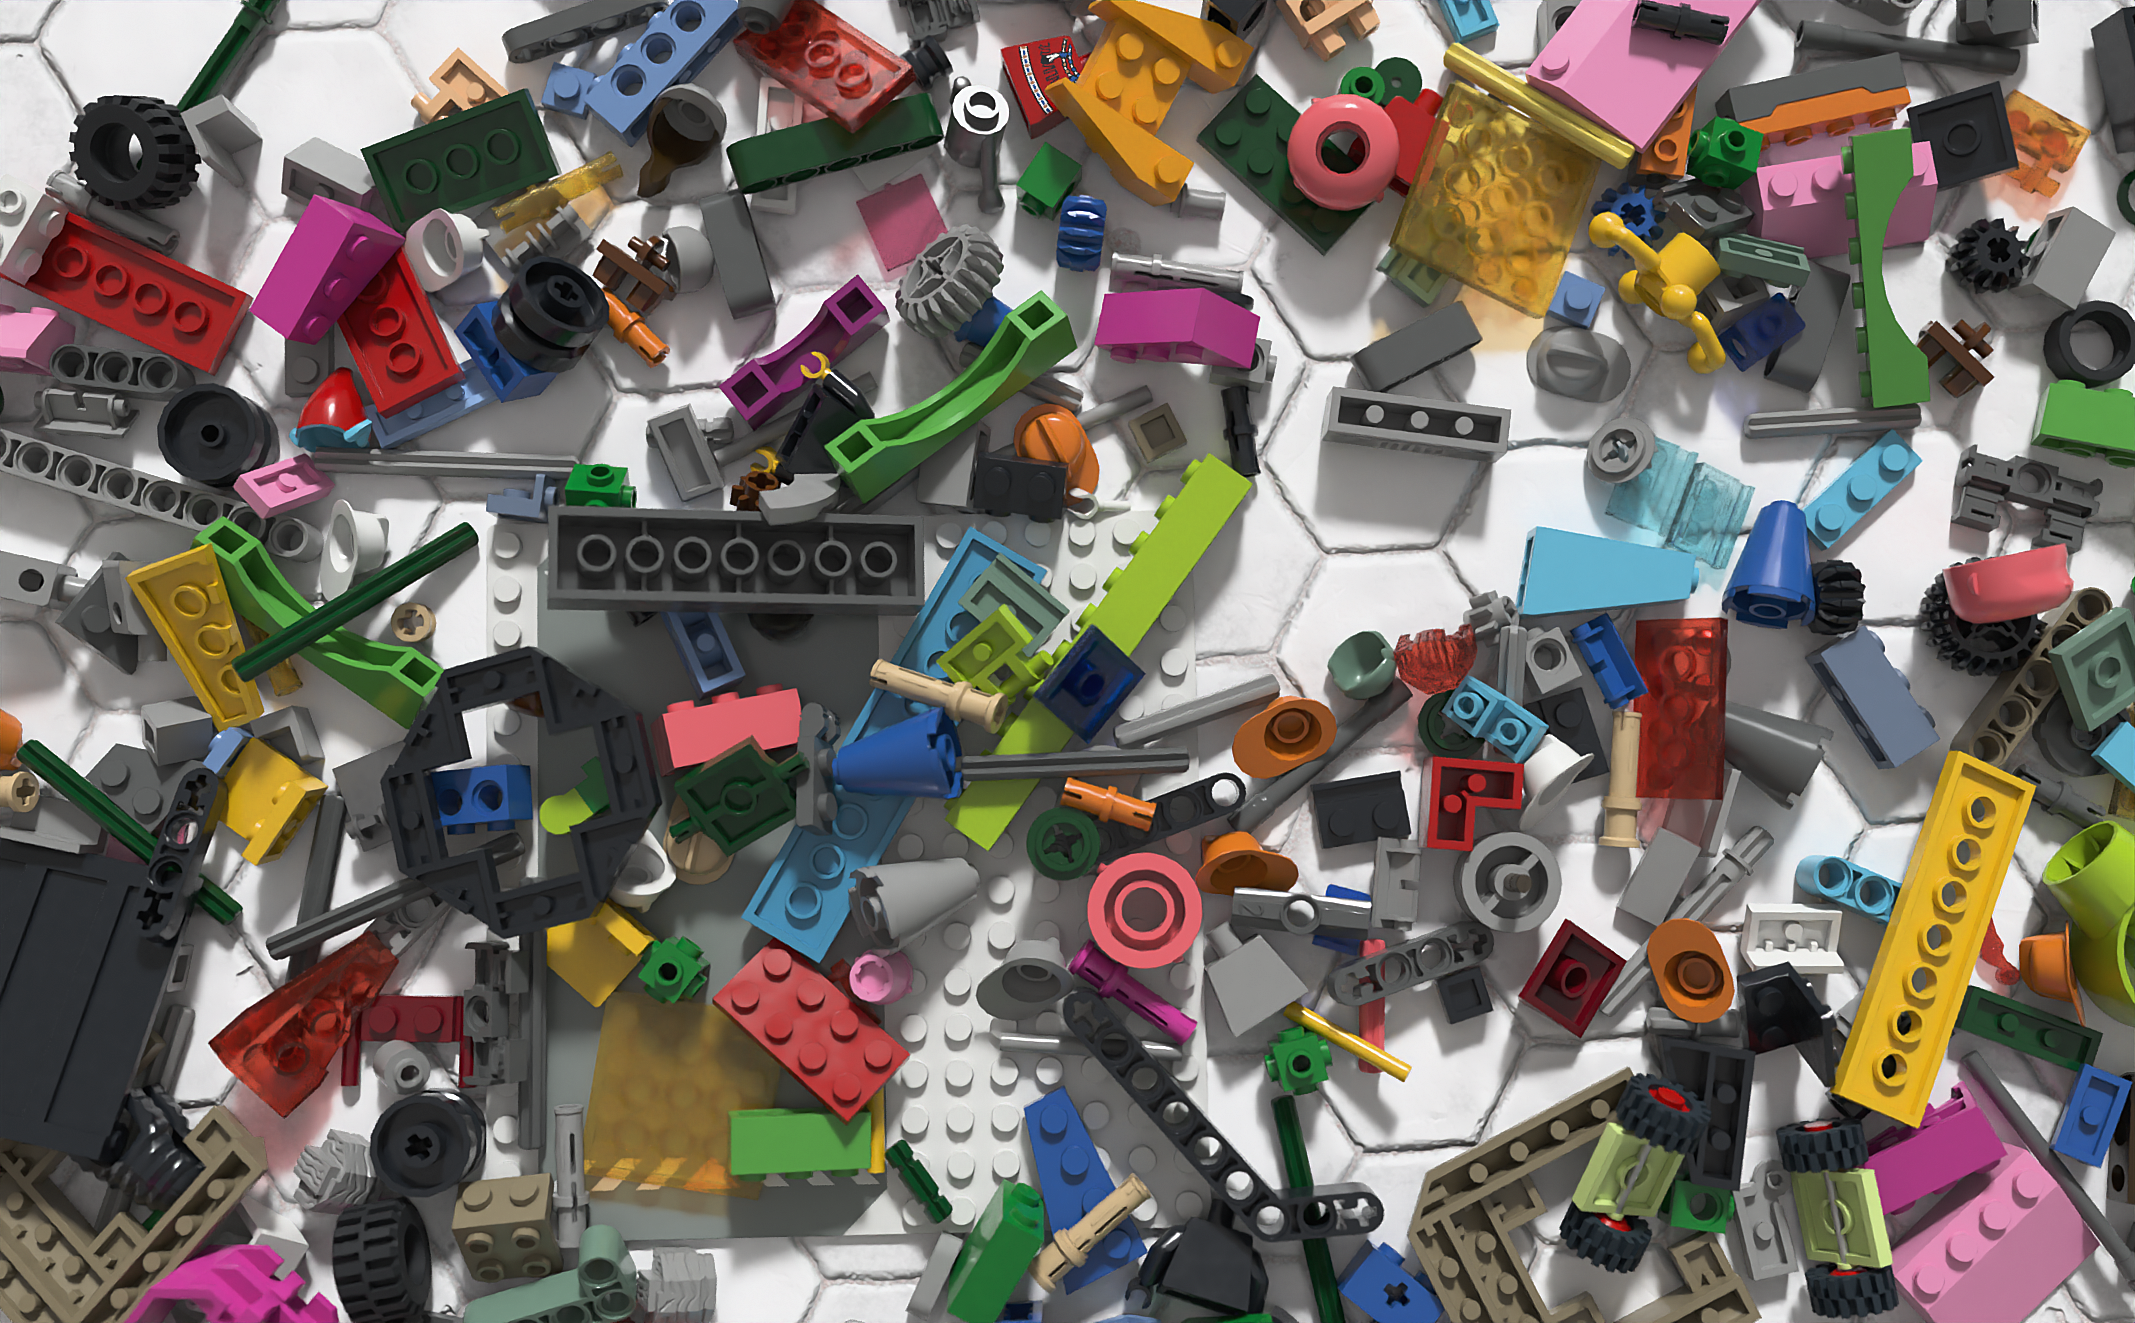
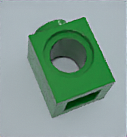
[1016,142,1082,221]
[1657,1174,1734,1234]

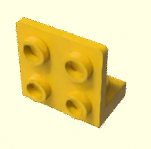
[219,737,329,866]
[547,898,659,1007]

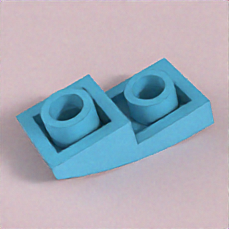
[1441,675,1549,764]

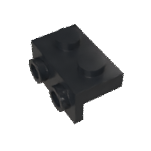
[973,452,1069,523]

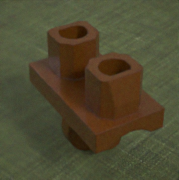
[592,236,677,315]
[1915,319,1995,398]

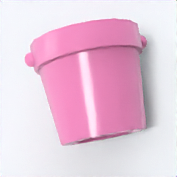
[849,949,914,1005]

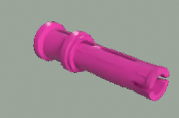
[1067,939,1197,1046]

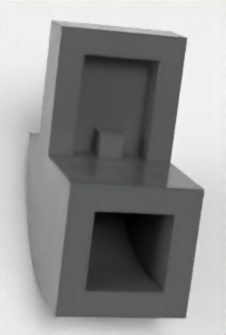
[1956,0,2039,48]

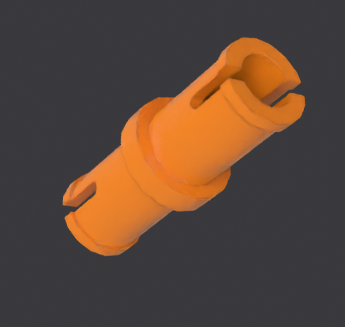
[601,287,670,368]
[1060,777,1156,832]

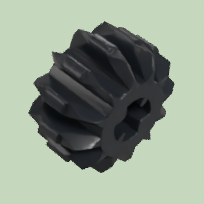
[1947,218,2031,294]
[1805,560,1866,635]

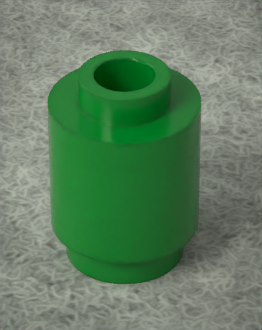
[1337,66,1385,105]

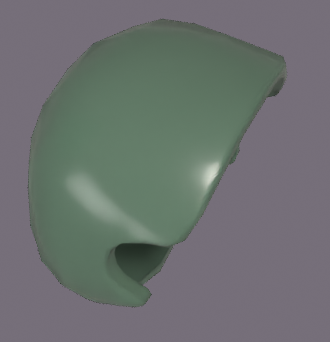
[1327,631,1398,700]

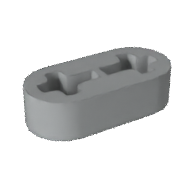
[906,1230,963,1321]

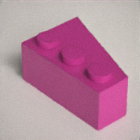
[249,194,406,345]
[1094,288,1260,369]
[1852,1080,2008,1216]

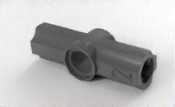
[1231,886,1371,941]

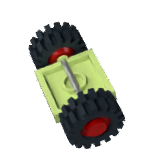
[1559,1073,1711,1274]
[1776,1117,1899,1319]

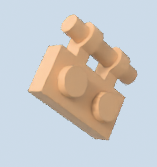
[411,47,510,125]

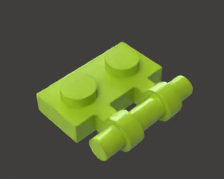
[936,604,1054,707]

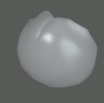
[662,226,714,294]

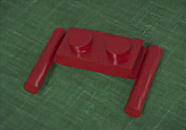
[341,993,477,1088]

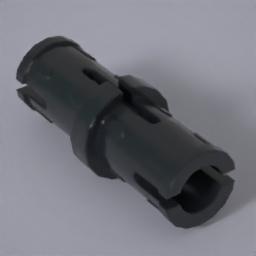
[1631,0,1730,46]
[1220,386,1261,478]

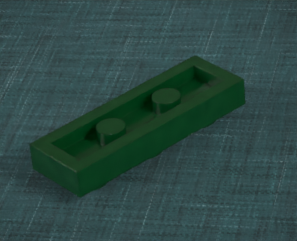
[1954,985,2103,1073]

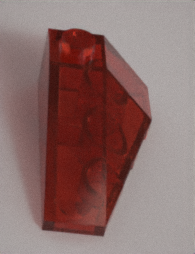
[208,930,400,1119]

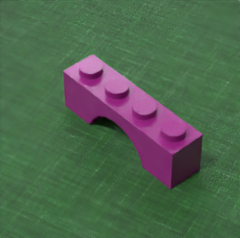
[718,275,890,431]

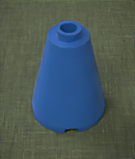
[1721,500,1816,629]
[832,707,964,799]

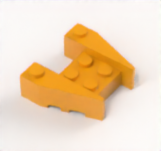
[1044,0,1254,207]

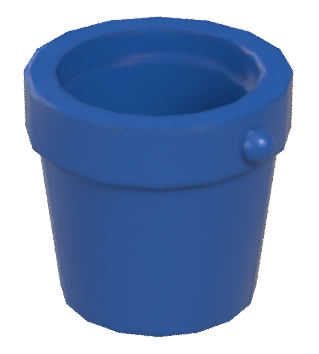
[953,296,1013,348]

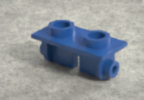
[1570,613,1649,710]

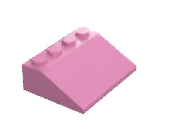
[1890,1141,2101,1323]

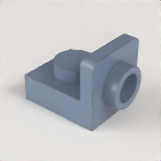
[486,474,560,523]

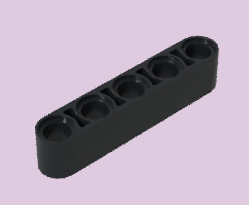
[1051,772,1246,865]

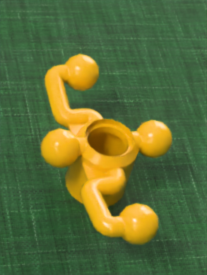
[1588,212,1726,374]

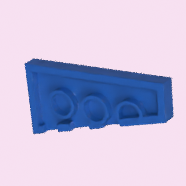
[1023,1085,1148,1296]

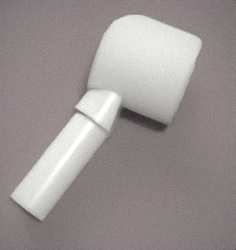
[1066,488,1131,519]

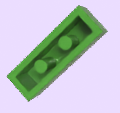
[727,1106,871,1182]

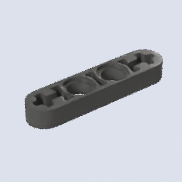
[501,0,669,64]
[1327,921,1494,1007]

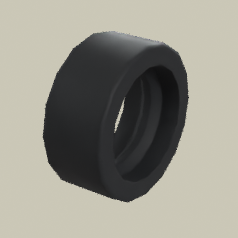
[2043,300,2135,389]

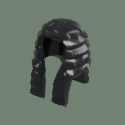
[68,1083,207,1213]

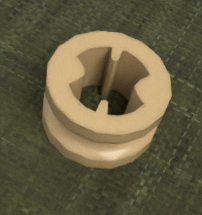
[391,602,437,643]

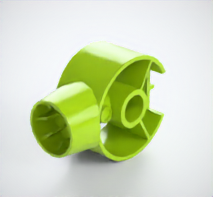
[2042,820,2135,1028]

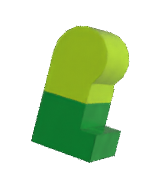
[539,756,611,835]

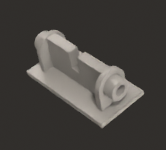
[33,387,140,439]
[1371,837,1423,931]

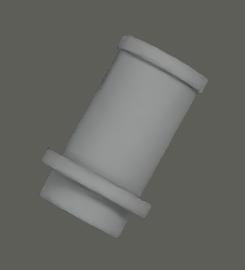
[1170,183,1226,221]

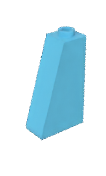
[1515,526,1699,620]

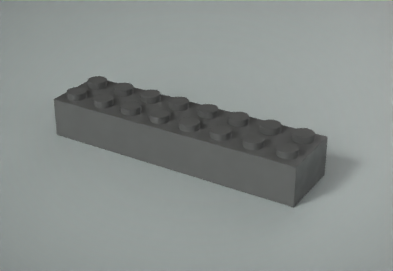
[547,505,925,616]

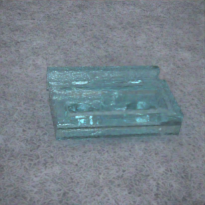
[1604,436,1699,537]
[1664,462,1756,569]

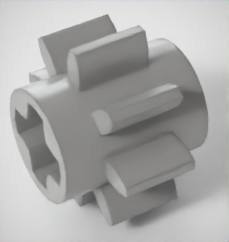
[1463,590,1519,648]

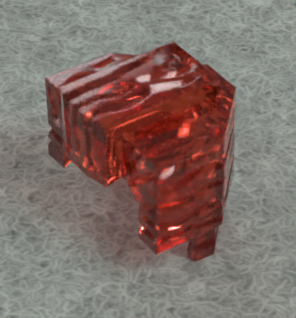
[1393,623,1478,695]

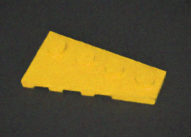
[125,543,265,733]

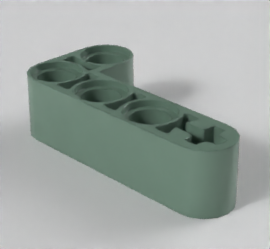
[462,1224,637,1323]

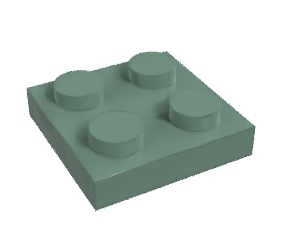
[2048,607,2135,732]

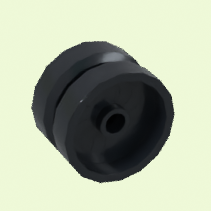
[491,256,609,373]
[157,383,279,491]
[369,1088,486,1198]

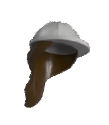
[637,83,727,199]

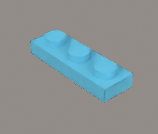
[1802,428,1923,551]

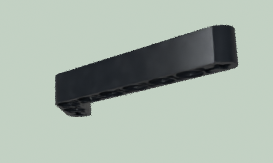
[1062,987,1384,1243]

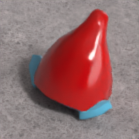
[289,367,372,453]

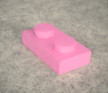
[233,453,335,520]

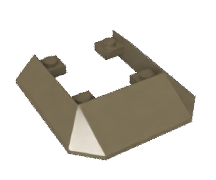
[0,1028,269,1323]
[1406,1066,1762,1323]

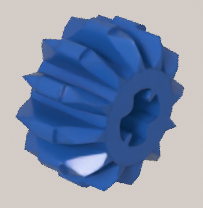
[1588,181,1667,260]
[1056,195,1107,272]

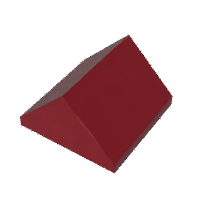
[1518,918,1627,1038]

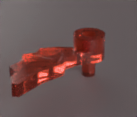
[1980,917,2020,986]
[826,958,883,1026]

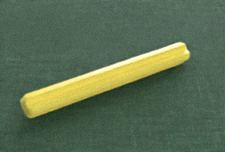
[1443,43,1635,169]

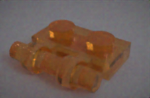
[2004,89,2091,199]

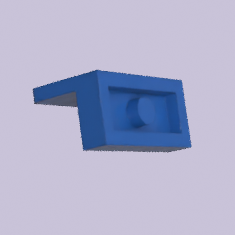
[2049,1063,2132,1168]

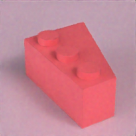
[650,683,802,777]

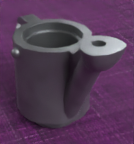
[943,76,1009,213]

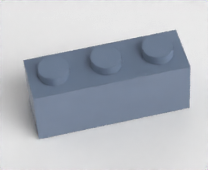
[1804,625,1940,769]

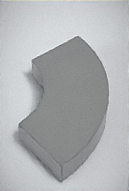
[758,473,841,525]

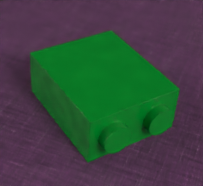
[947,1179,1044,1323]

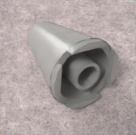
[848,857,980,958]

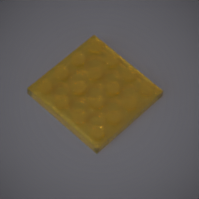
[1388,80,1602,319]
[583,990,781,1200]

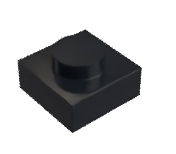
[1434,966,1494,1025]

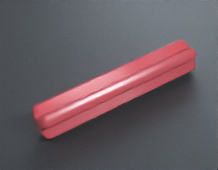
[1358,938,1385,1073]

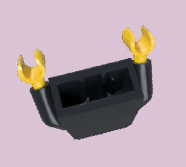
[750,352,875,488]

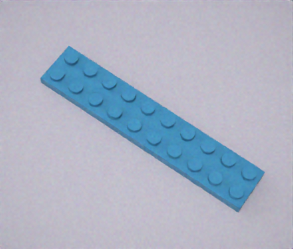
[741,527,1048,963]

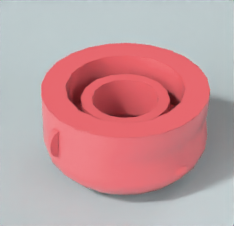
[1287,94,1400,211]
[1942,543,2074,624]
[1087,852,1202,969]

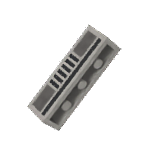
[1321,386,1512,463]

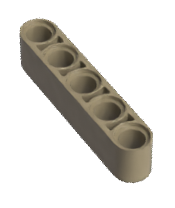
[1950,587,2113,768]

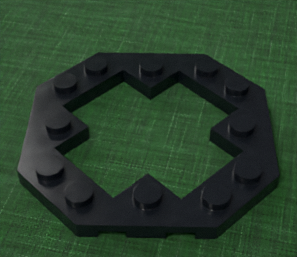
[380,646,662,940]

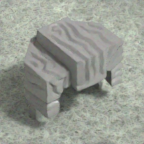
[293,1129,385,1215]
[637,1246,717,1323]

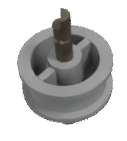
[1453,832,1562,933]

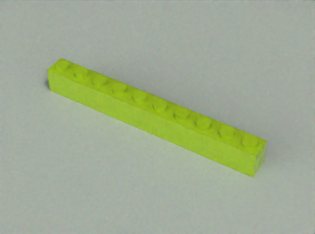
[943,453,1253,852]

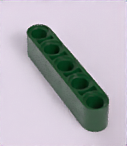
[726,93,945,195]

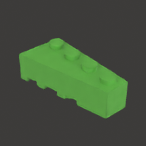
[2030,380,2135,469]

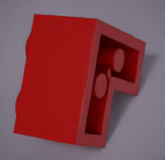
[1418,756,1524,852]

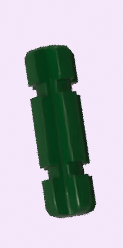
[884,1139,953,1225]

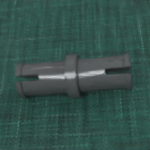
[2012,764,2106,829]

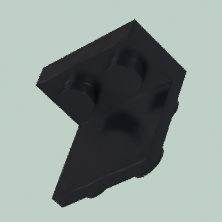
[1736,961,1839,1088]

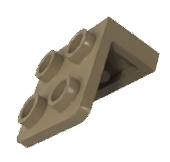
[451,1173,564,1283]

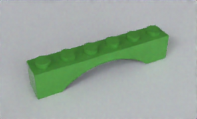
[1841,127,1931,408]
[824,290,1078,504]
[190,516,444,730]

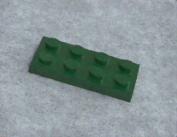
[1197,74,1376,256]
[360,88,563,234]

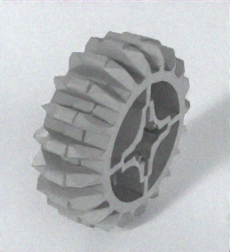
[895,224,1004,339]

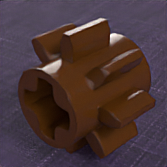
[730,471,781,512]

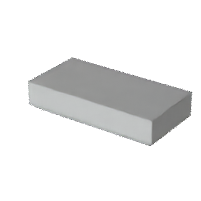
[647,403,725,503]
[1617,826,1702,927]

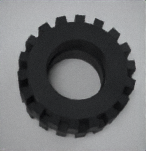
[69,95,201,210]
[332,1196,432,1323]

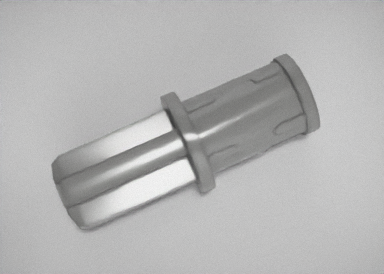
[1646,1007,1741,1040]

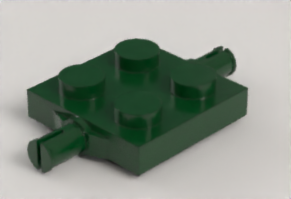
[669,735,810,857]

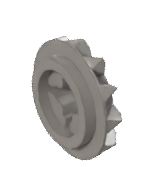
[1587,417,1659,487]

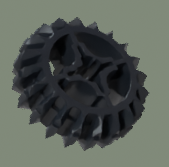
[1918,557,2048,677]

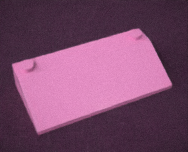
[1525,0,1762,154]

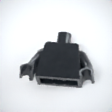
[1125,1199,1269,1316]

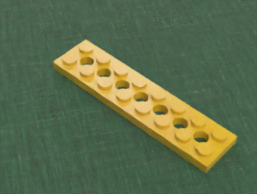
[1829,751,2036,1129]

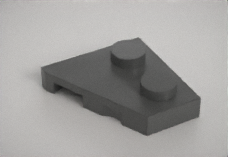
[55,552,138,675]
[85,743,210,836]

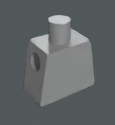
[0,550,89,611]
[102,560,167,662]
[1204,921,1309,1037]

